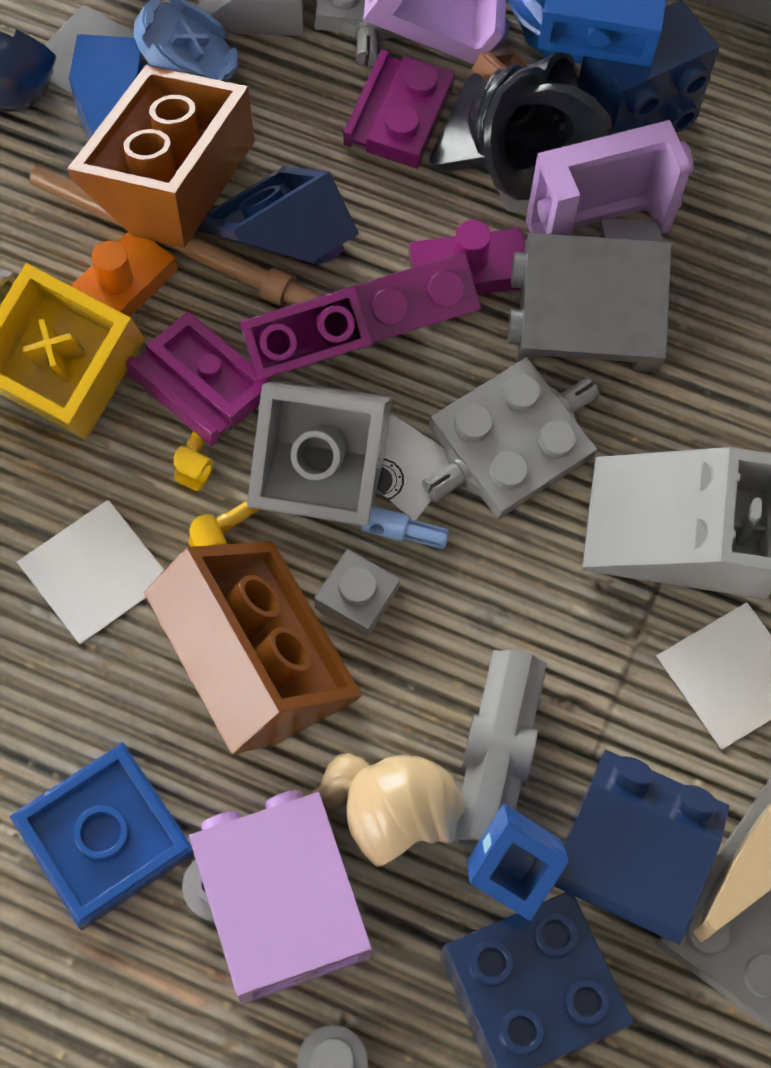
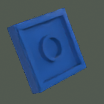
[9,742,194,931]

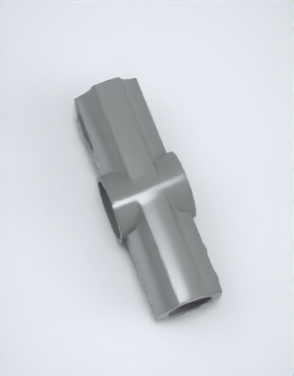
[453,649,547,851]

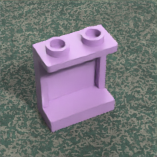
[363,0,509,65]
[526,120,693,235]
[189,790,372,1005]

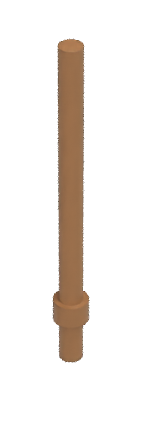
[30,164,322,308]

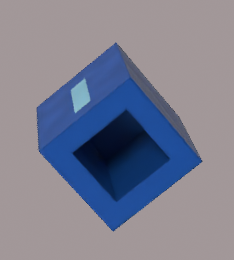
[467,803,569,921]

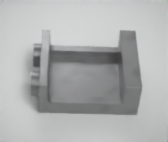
[508,233,672,372]

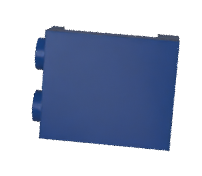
[537,0,666,67]

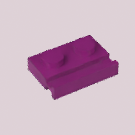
[343,49,455,169]
[126,311,272,447]

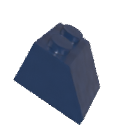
[554,749,730,945]

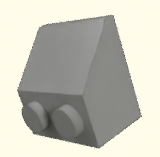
[247,379,393,526]

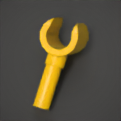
[174,431,214,491]
[188,501,261,547]

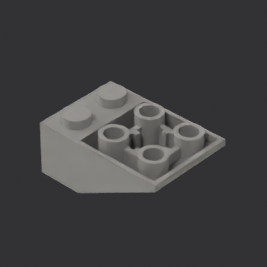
[582,447,771,599]

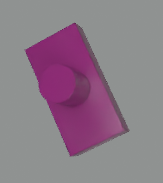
[408,220,525,295]

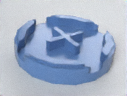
[133,0,238,82]

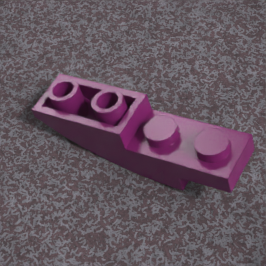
[239,252,481,380]

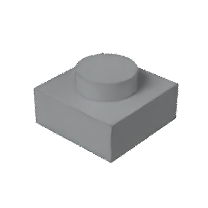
[314,549,400,637]

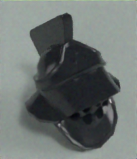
[429,52,613,200]

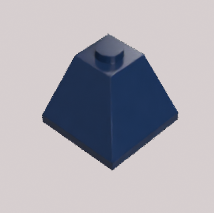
[197,166,359,264]

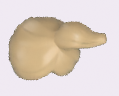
[310,753,465,867]

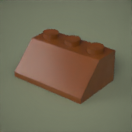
[68,65,255,248]
[144,541,362,755]

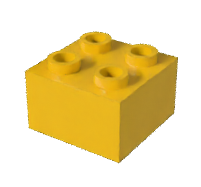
[0,263,145,441]

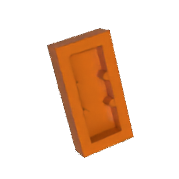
[71,232,178,317]

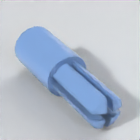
[361,506,449,549]

